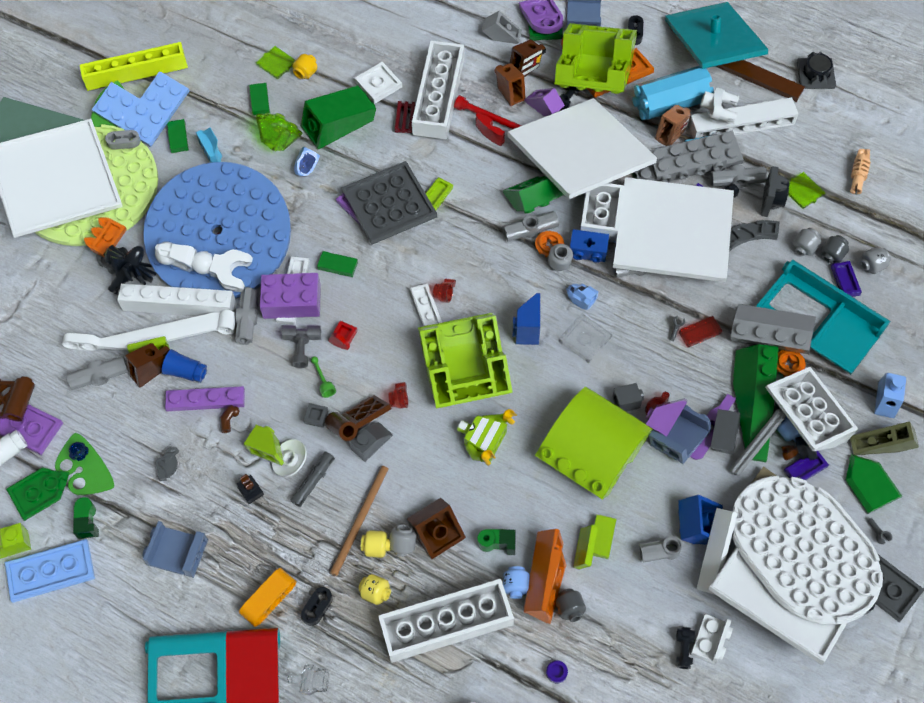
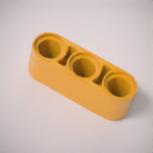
[239,568,297,627]

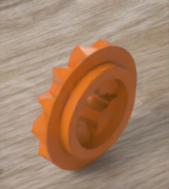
[535,231,564,257]
[777,350,806,377]

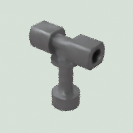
[282,325,321,368]

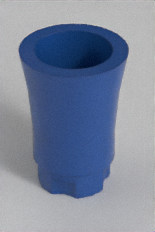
[162,349,207,383]

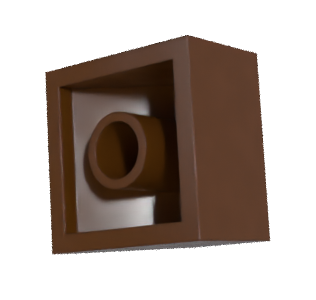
[407,498,466,559]

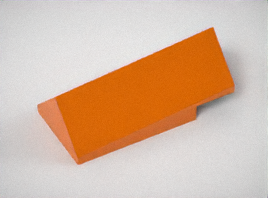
[524,529,566,624]

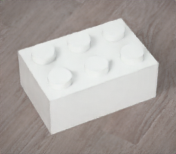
[581,183,624,243]

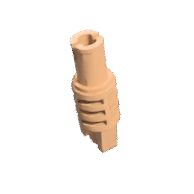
[850,149,871,194]

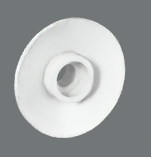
[272,439,307,477]

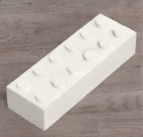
[412,41,464,139]
[378,579,514,663]

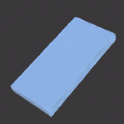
[5,539,95,603]

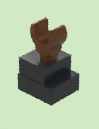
[781,436,818,461]
[237,474,264,504]

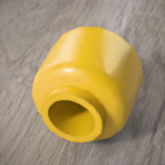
[292,54,318,79]

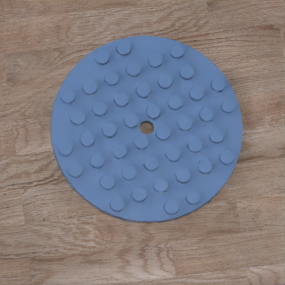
[144,162,291,298]

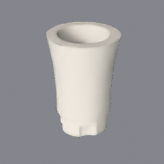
[0,430,28,467]

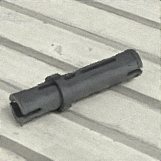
[290,451,335,507]

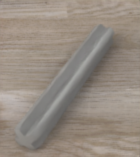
[730,409,786,476]

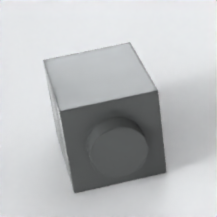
[612,383,644,412]

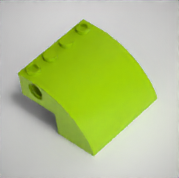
[555,23,637,94]
[418,312,513,409]
[535,387,653,500]

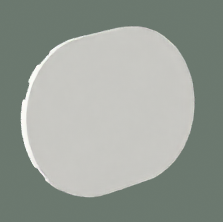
[732,476,883,625]

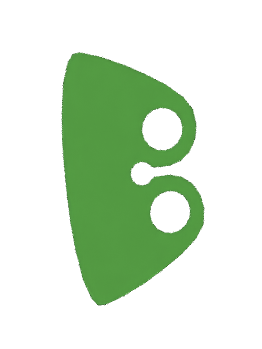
[55,433,114,495]

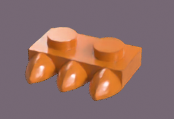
[84,217,127,257]

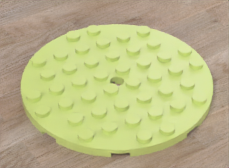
[34,124,159,246]

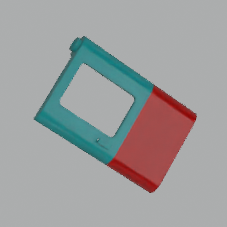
[145,628,280,703]

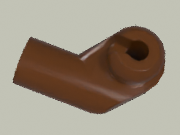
[220,405,240,433]

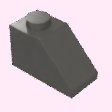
[349,422,393,462]

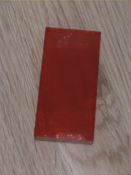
[679,316,722,348]

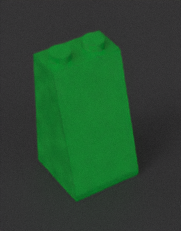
[300,85,376,149]

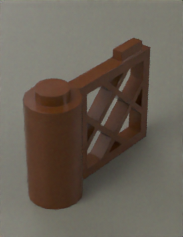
[0,376,35,422]
[325,395,392,441]

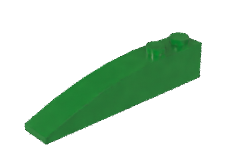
[503,176,564,214]
[732,344,779,462]

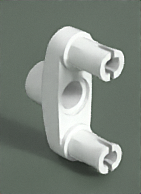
[700,87,739,124]

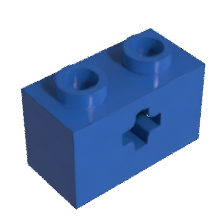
[570,229,609,263]

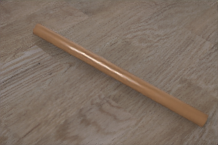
[330,466,389,577]

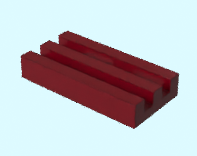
[395,101,416,133]

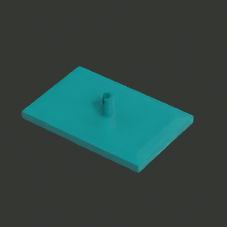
[665,2,768,69]

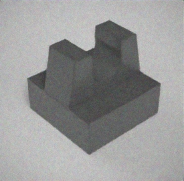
[303,403,329,428]

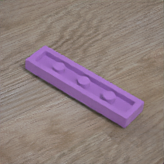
[165,386,245,411]

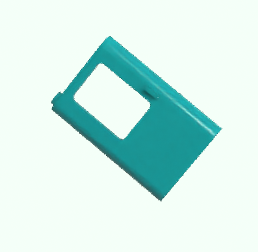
[755,260,891,375]

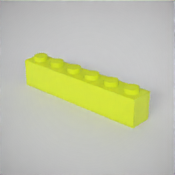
[80,42,188,91]

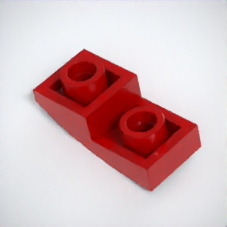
[476,112,505,146]

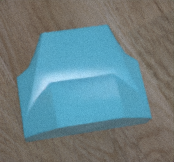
[196,127,222,163]

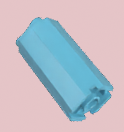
[632,66,714,120]

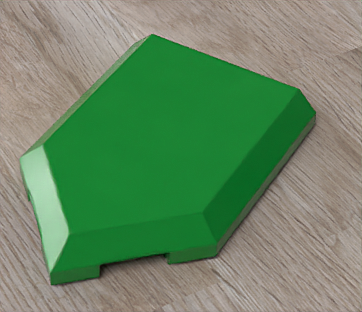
[845,454,902,514]
[6,468,70,521]

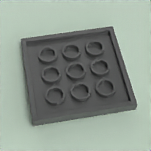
[341,161,437,245]

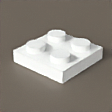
[355,62,402,104]

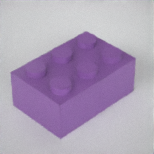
[260,273,321,319]

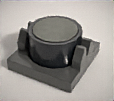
[797,52,836,89]
[761,166,790,217]

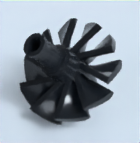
[103,245,156,295]

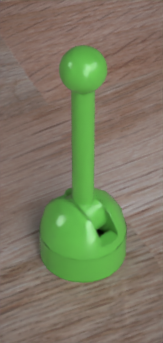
[311,356,336,398]

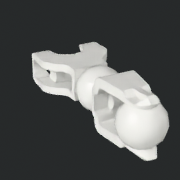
[155,242,253,292]

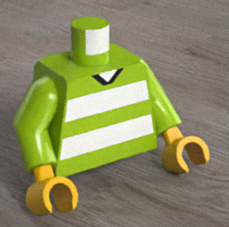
[457,409,517,466]

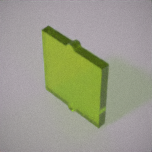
[256,46,295,79]
[788,172,825,209]

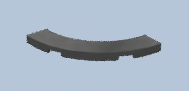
[729,220,780,252]

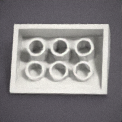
[765,367,858,452]

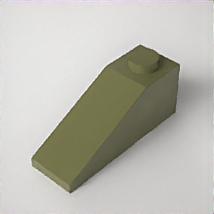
[850,421,919,455]

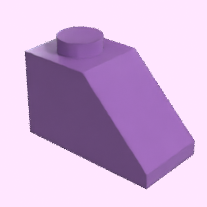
[524,88,565,116]
[645,398,688,437]

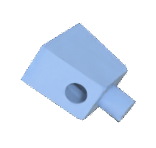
[874,373,906,419]

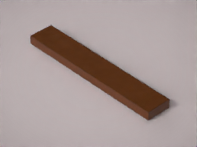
[716,60,805,102]

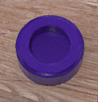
[546,660,568,684]

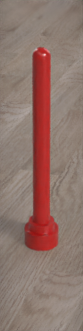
[454,95,522,129]

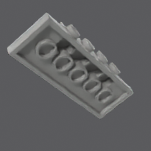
[634,131,744,183]

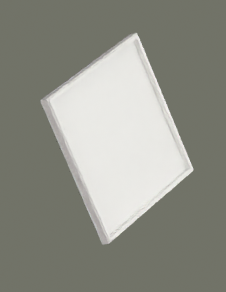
[508,98,657,199]
[0,119,123,238]
[613,177,734,282]
[708,547,847,665]

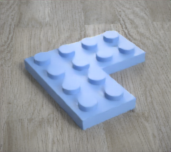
[92,71,190,147]

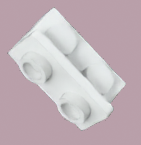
[691,614,733,664]

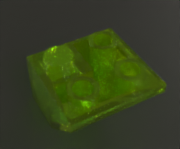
[256,113,303,151]

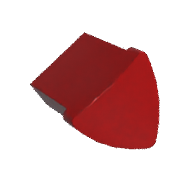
[328,321,357,350]

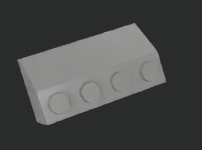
[731,304,816,355]

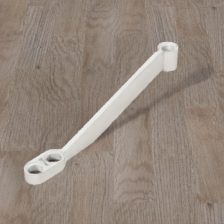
[62,310,236,351]

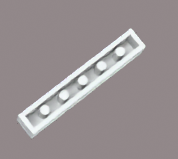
[689,97,798,139]
[117,284,236,316]

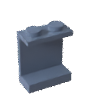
[567,0,601,27]
[649,405,711,464]
[142,521,208,578]

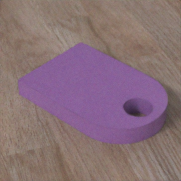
[519,0,563,34]

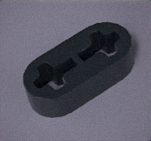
[628,15,644,45]
[301,587,333,626]

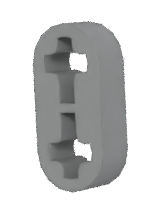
[105,130,141,149]

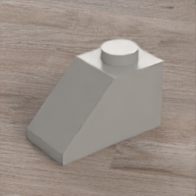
[482,11,522,44]

